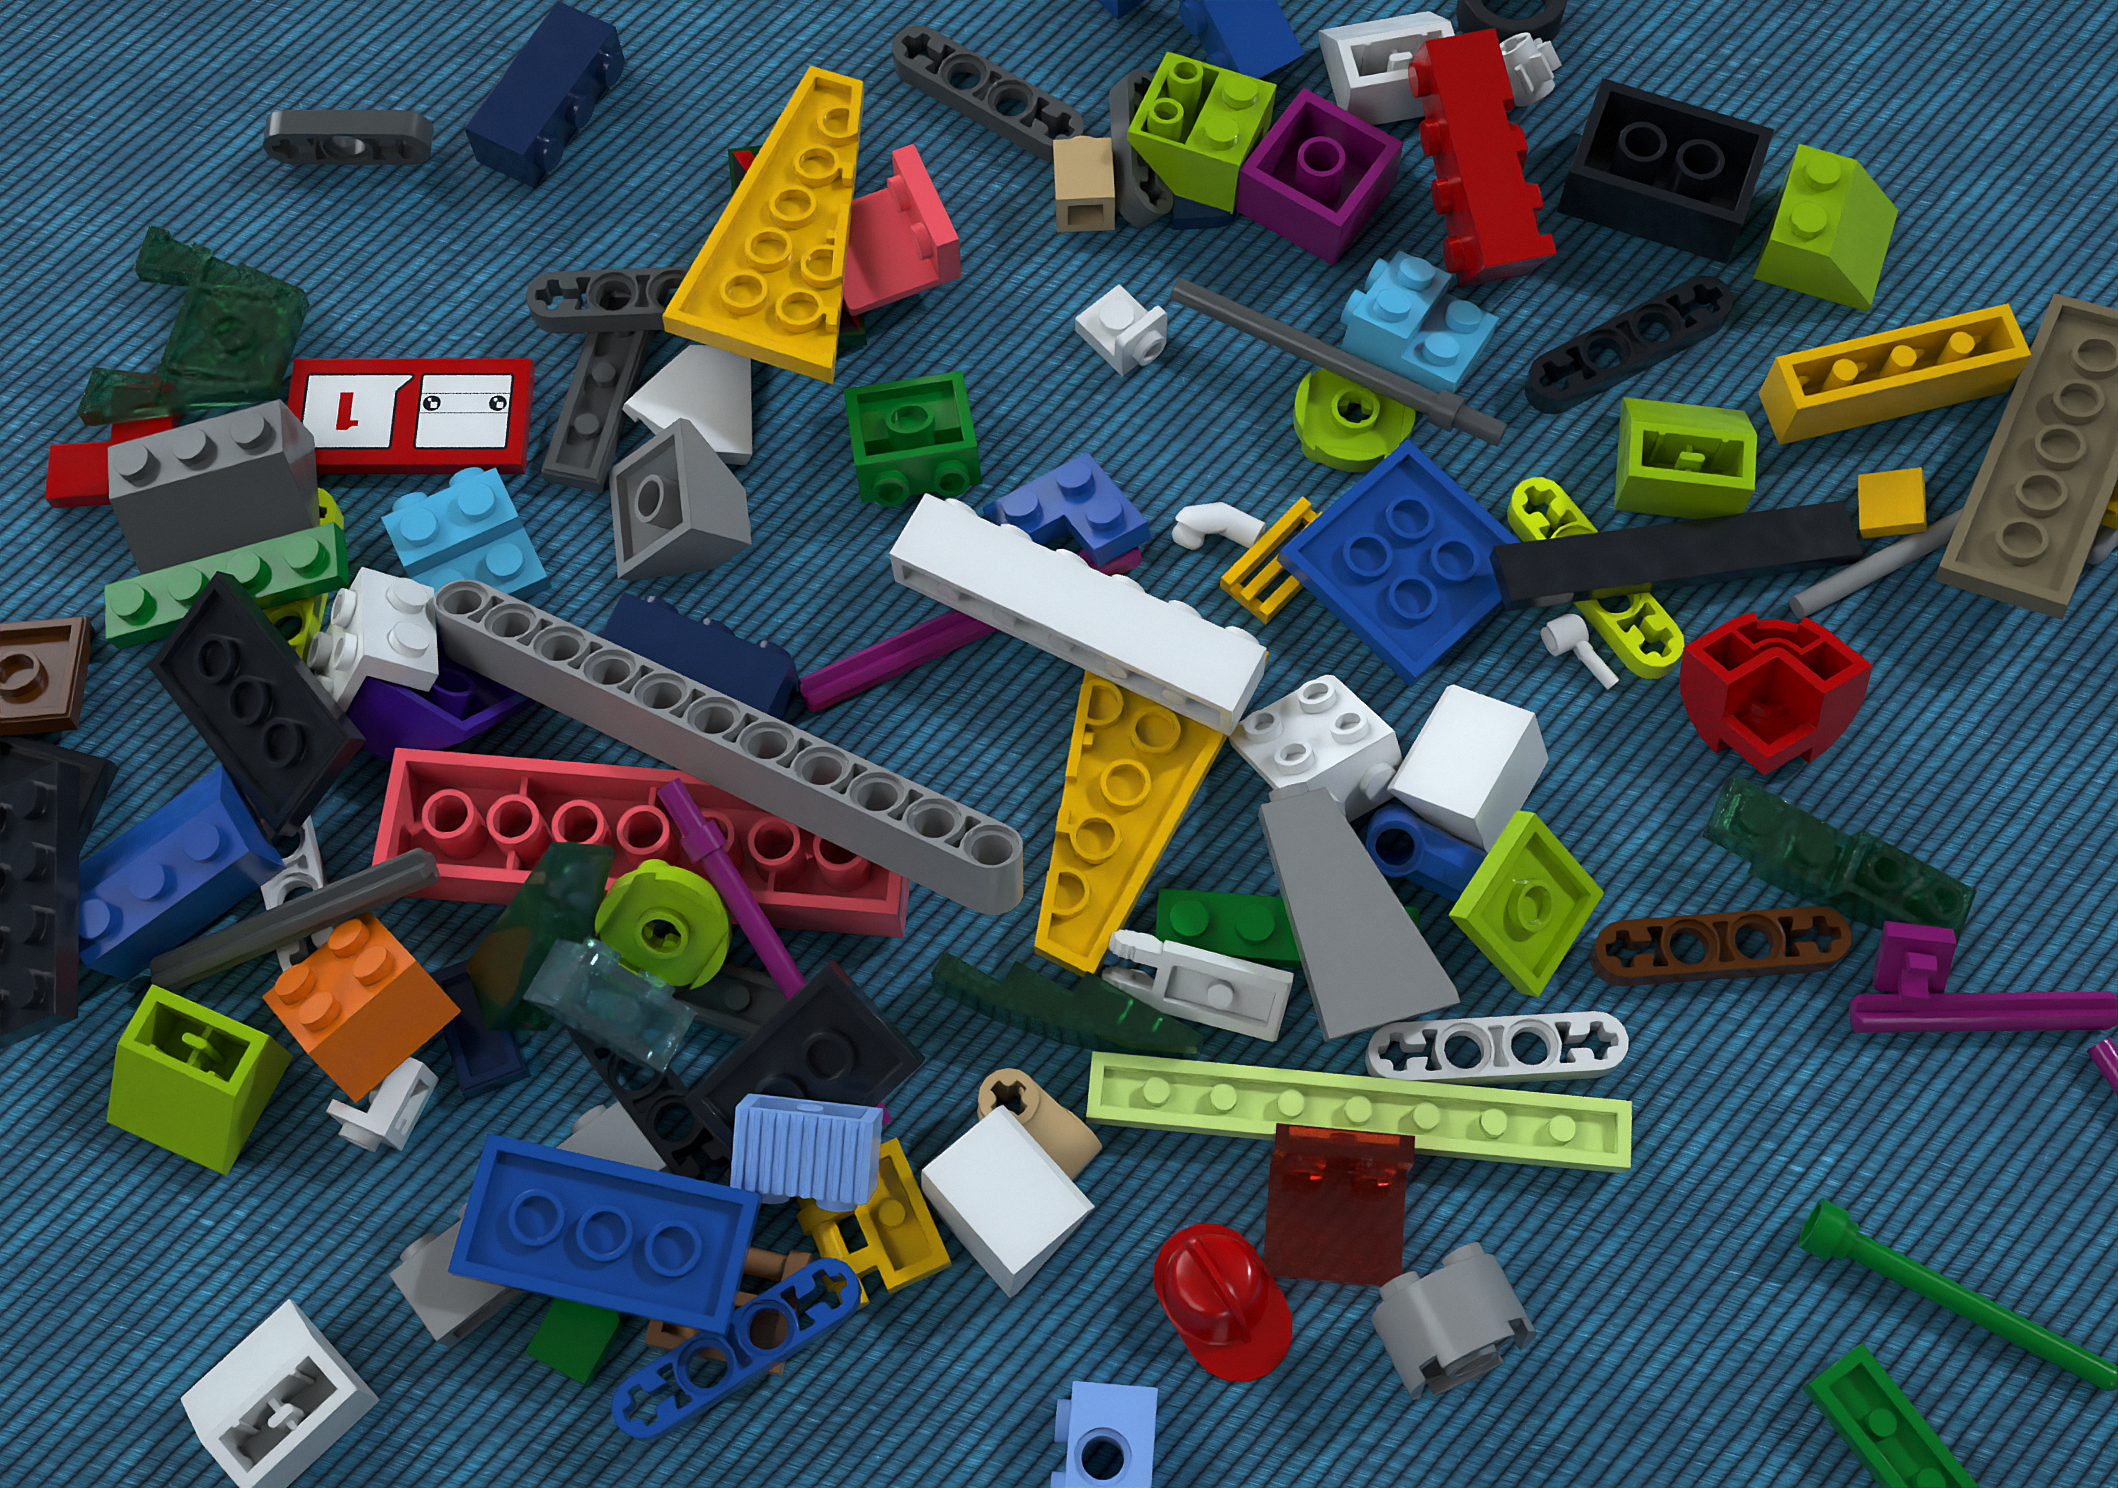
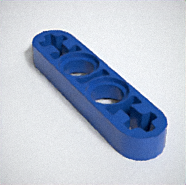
[611,1258,862,1441]

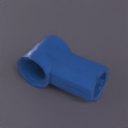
[1365,804,1488,903]

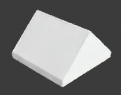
[1386,685,1549,853]
[921,1105,1095,1298]

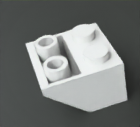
[1318,11,1455,125]
[180,1299,380,1488]

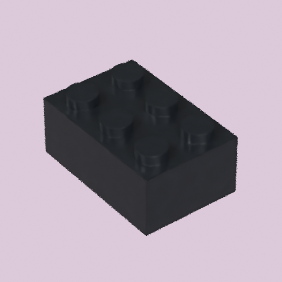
[1557,78,1774,264]

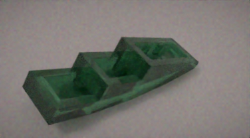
[931,951,1204,1061]

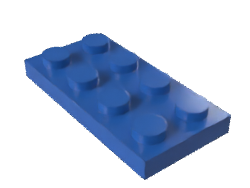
[448,1133,762,1337]

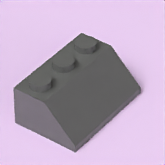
[108,399,320,575]

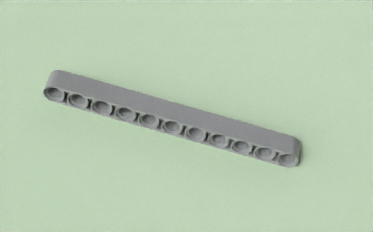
[433,579,1023,915]

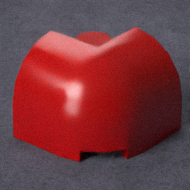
[1679,612,1873,776]

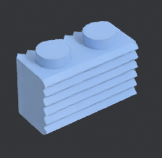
[730,1093,884,1212]

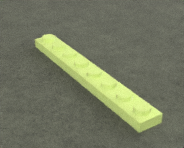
[1086,1051,1632,1174]

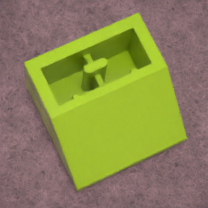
[1127,51,1277,214]
[1614,397,1757,519]
[106,984,293,1177]

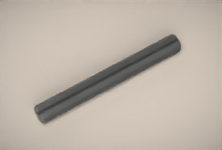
[149,848,440,992]

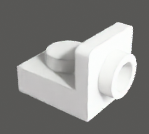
[1075,284,1168,376]
[326,1057,439,1152]

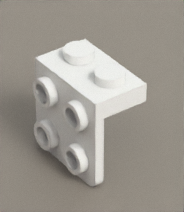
[307,567,439,713]
[1228,675,1403,823]

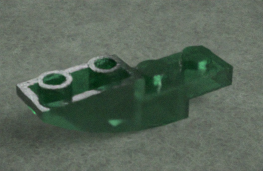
[1702,775,1977,947]

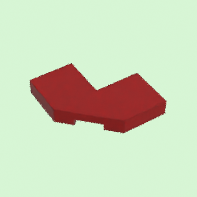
[45,385,182,508]

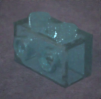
[523,936,697,1073]

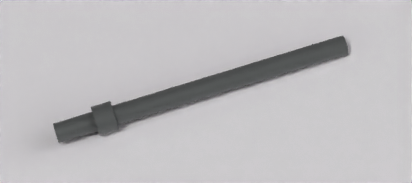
[1170,277,1508,447]

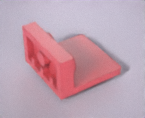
[843,144,961,316]

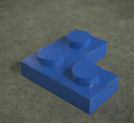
[983,452,1151,567]

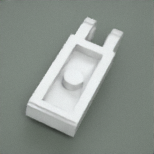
[1100,929,1294,1042]

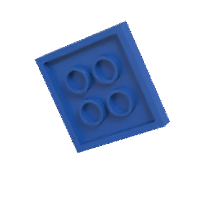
[1277,439,1521,687]

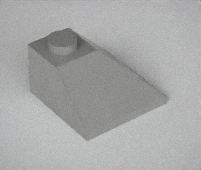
[608,418,752,581]

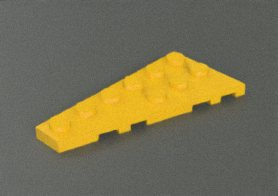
[662,66,864,384]
[1034,651,1269,983]

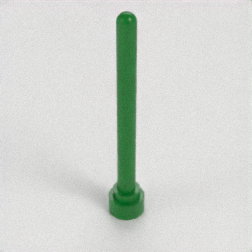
[1798,1198,2118,1391]

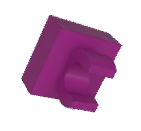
[1872,921,1957,1005]

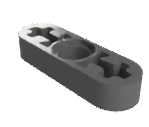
[1109,69,1173,228]
[263,110,434,165]

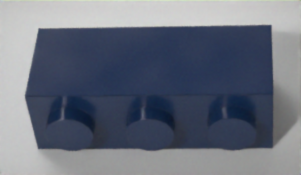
[464,1,625,189]
[599,592,799,721]

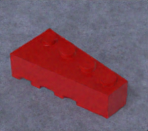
[1408,28,1557,288]

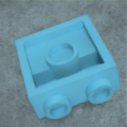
[1340,250,1499,393]
[381,467,552,637]

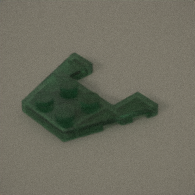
[77,226,310,426]

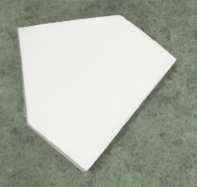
[622,345,752,466]

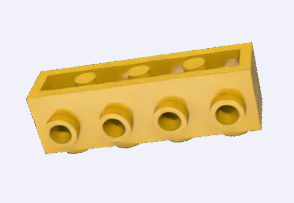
[1758,303,2032,445]

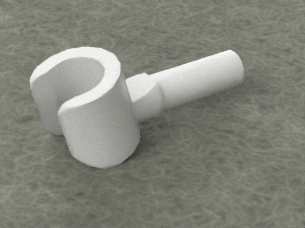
[1540,614,1619,690]

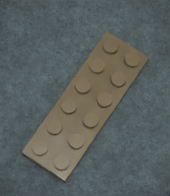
[1935,293,2118,620]

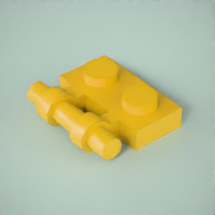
[796,1137,952,1310]

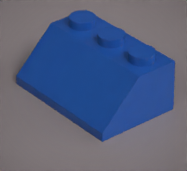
[79,764,287,981]

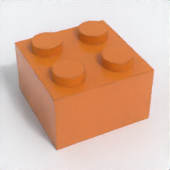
[262,911,461,1103]

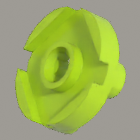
[1293,368,1416,472]
[595,859,733,993]

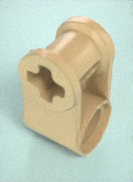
[977,1068,1102,1181]

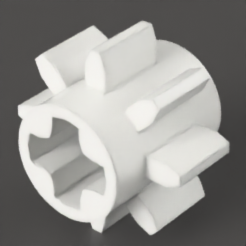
[1500,33,1562,107]

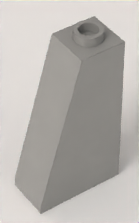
[1258,782,1460,1042]

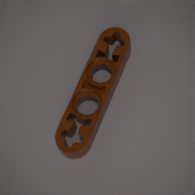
[1590,906,1851,987]

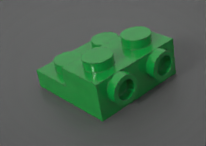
[843,371,982,507]

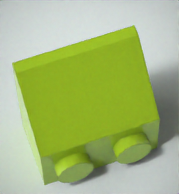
[1753,144,1898,312]

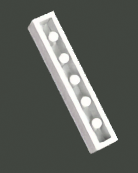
[889,493,1267,736]

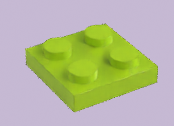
[1448,810,1604,998]

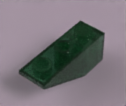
[466,842,615,1031]

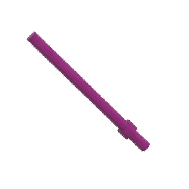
[656,778,892,1126]

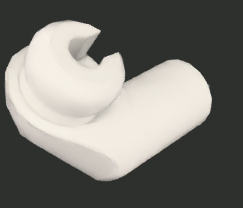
[1172,502,1266,550]

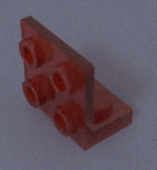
[1262,1123,1415,1288]

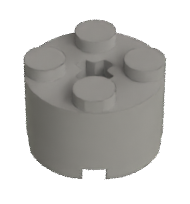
[1371,1242,1537,1400]

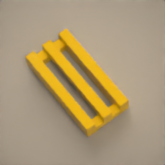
[1220,496,1323,625]

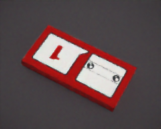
[287,358,535,474]

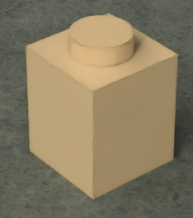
[1053,136,1115,232]

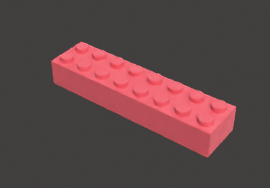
[371,748,910,938]

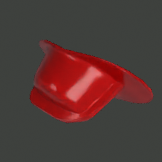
[1153,1224,1292,1382]

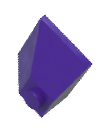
[348,635,536,763]

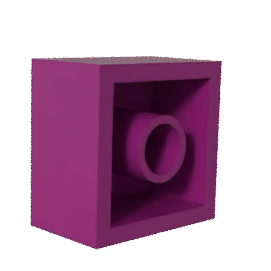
[1236,88,1404,266]

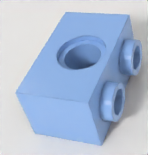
[1050,1381,1158,1488]

